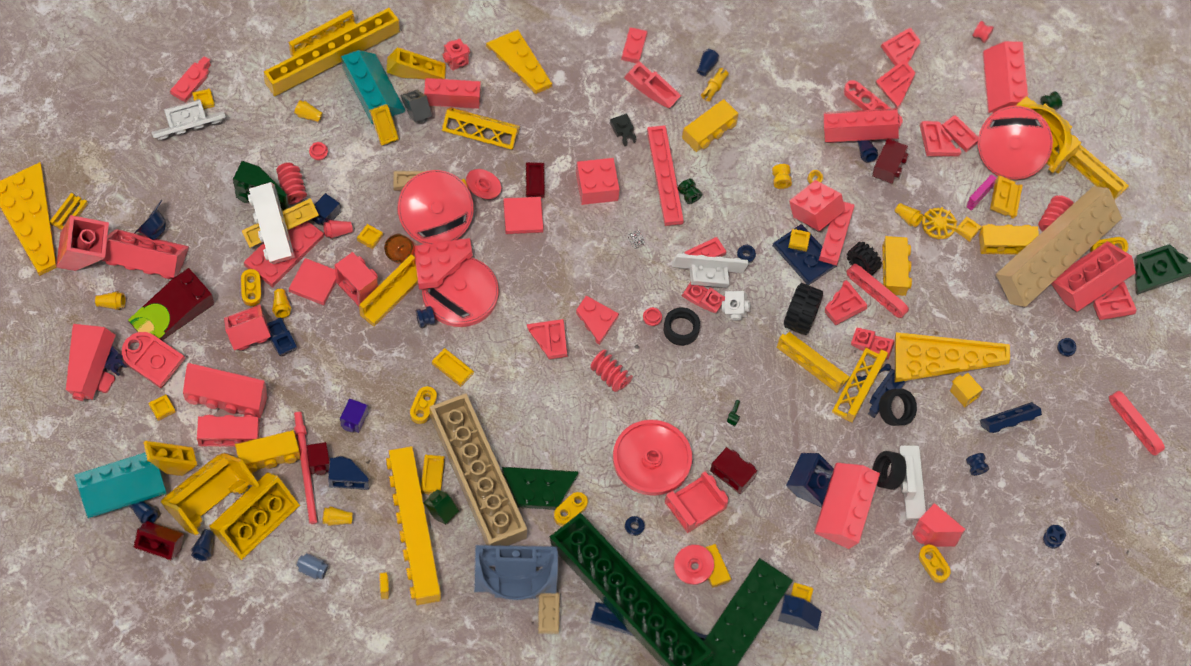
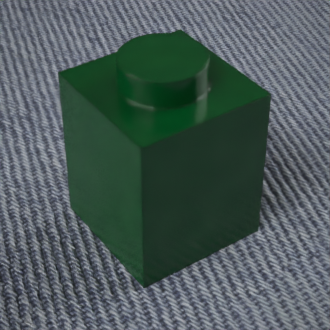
[423,489,459,525]

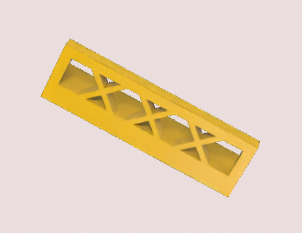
[289,10,356,57]
[442,107,520,149]
[1067,145,1129,200]
[241,198,319,248]
[359,254,418,327]
[777,332,850,393]
[832,348,888,423]

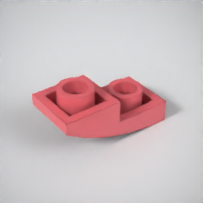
[681,282,725,313]
[851,327,894,359]

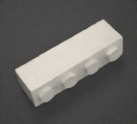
[248,182,295,264]

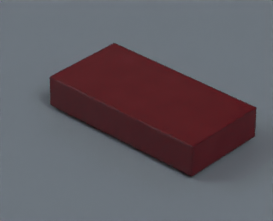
[526,162,545,198]

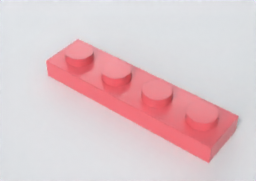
[819,201,855,266]

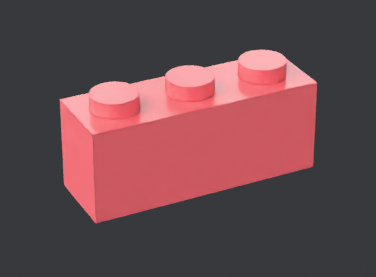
[424,78,481,109]
[197,415,260,447]

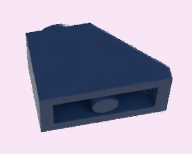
[328,456,369,490]
[778,594,822,631]

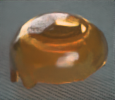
[384,234,415,264]

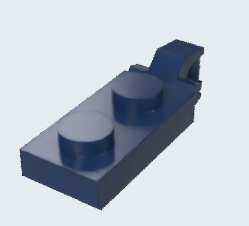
[868,369,908,418]

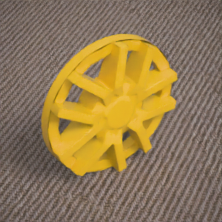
[922,207,957,239]

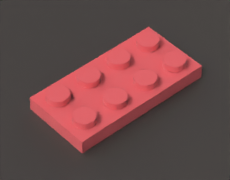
[244,221,324,288]

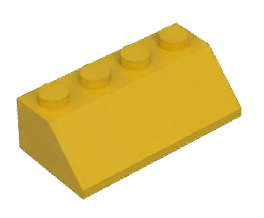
[209,472,300,560]

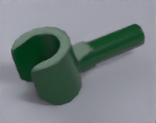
[727,400,740,426]

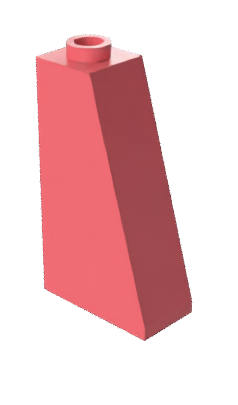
[66,324,116,401]

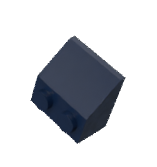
[786,453,834,508]

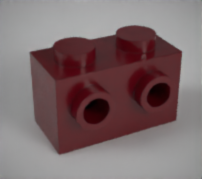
[872,138,909,184]
[710,447,757,495]
[133,521,184,560]

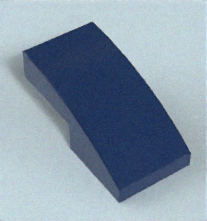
[267,318,297,356]

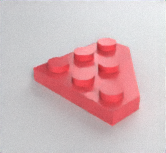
[414,238,473,290]

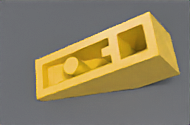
[386,47,446,79]
[143,441,197,476]

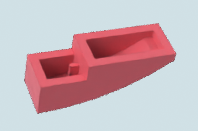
[624,61,681,108]

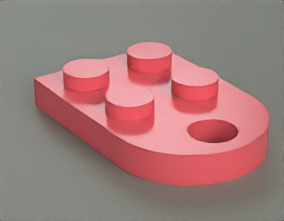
[122,332,185,388]

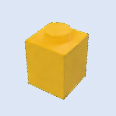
[950,373,983,407]

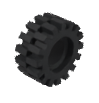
[847,242,882,275]

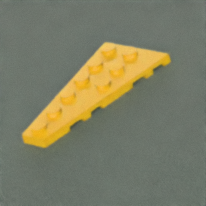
[0,162,56,276]
[895,332,1010,382]

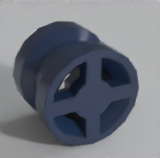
[415,306,435,328]
[966,453,989,476]
[1043,525,1066,549]

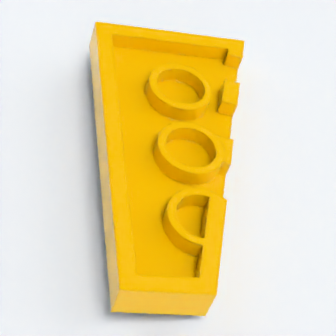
[486,29,552,94]

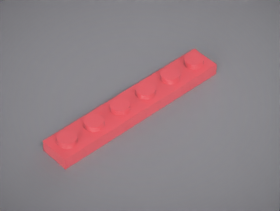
[647,125,684,226]

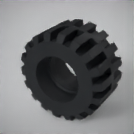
[784,283,823,335]

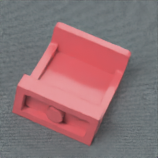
[665,471,728,533]

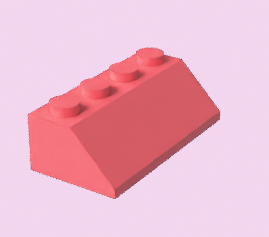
[983,41,1028,113]
[824,108,899,142]
[101,229,189,279]
[1051,241,1136,312]
[183,363,268,418]
[814,463,880,549]

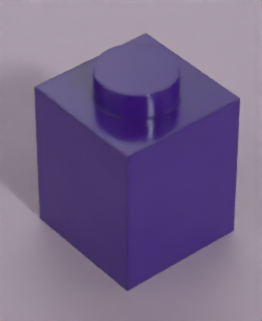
[340,398,368,433]

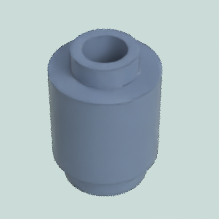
[296,553,328,580]

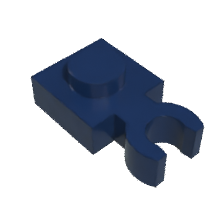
[104,345,128,376]

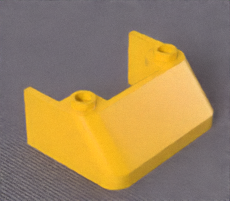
[161,453,259,536]

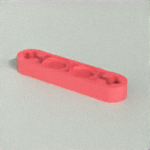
[844,80,903,130]
[847,264,909,318]
[1109,391,1165,455]

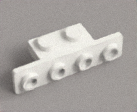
[151,99,226,140]
[672,253,748,288]
[899,446,926,520]

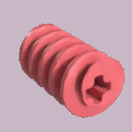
[276,162,307,205]
[1039,195,1074,232]
[590,349,633,392]

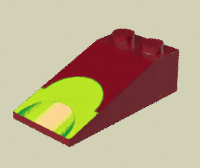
[128,268,214,341]

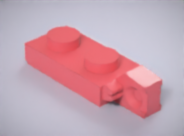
[170,56,211,103]

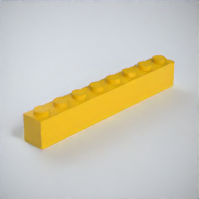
[263,7,399,97]
[386,446,441,606]

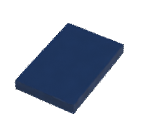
[772,224,838,285]

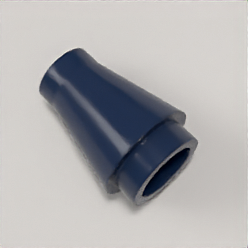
[696,49,719,77]
[857,140,878,162]
[129,501,158,524]
[191,530,214,561]

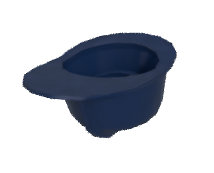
[134,199,166,240]

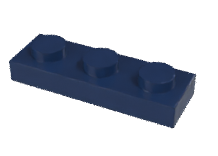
[980,402,1042,433]

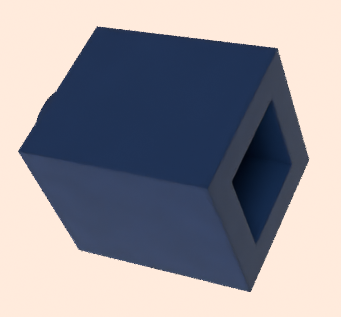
[313,193,341,225]

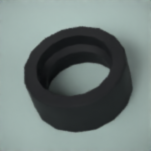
[663,307,700,346]
[879,389,917,426]
[872,451,907,490]

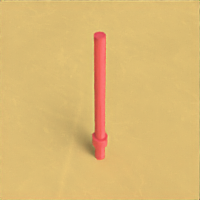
[294,412,317,524]

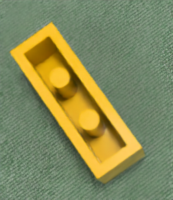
[682,99,738,153]
[979,224,1039,255]
[882,236,912,296]
[235,430,300,473]

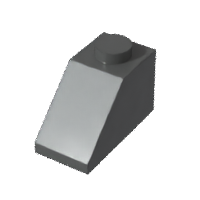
[400,89,432,123]

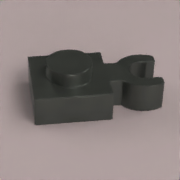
[610,113,636,146]

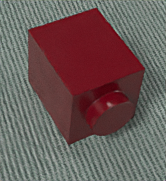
[306,442,330,475]

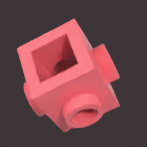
[443,39,470,71]

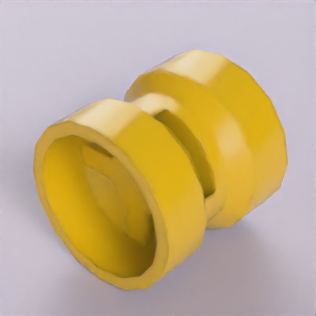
[772,164,792,189]

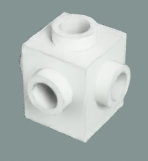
[722,291,750,321]

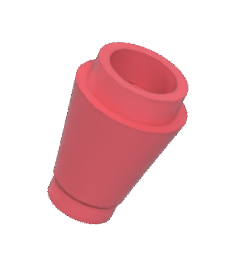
[323,220,352,239]

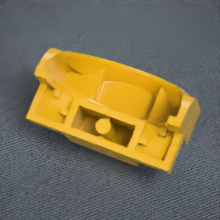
[1016,96,1081,174]

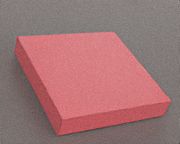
[503,197,543,234]
[289,258,336,305]

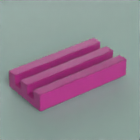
[966,175,997,211]

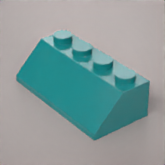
[342,50,405,124]
[74,452,167,518]

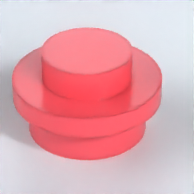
[309,142,328,160]
[643,307,662,326]

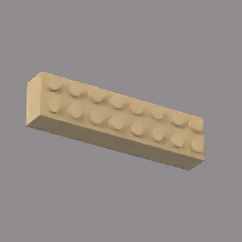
[996,186,1122,307]
[430,393,527,546]

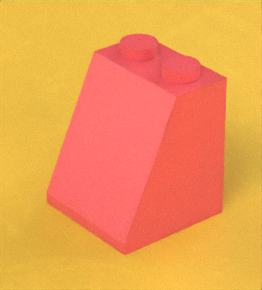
[56,215,109,271]

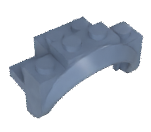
[474,545,558,600]

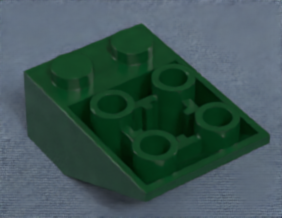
[233,161,289,211]

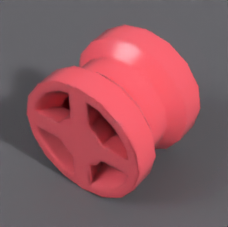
[973,21,994,43]

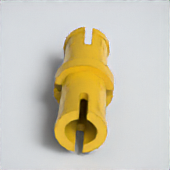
[701,68,729,102]

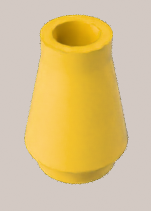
[294,100,323,122]
[895,203,923,227]
[272,289,291,318]
[95,291,126,310]
[322,506,352,526]

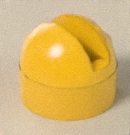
[807,170,823,184]

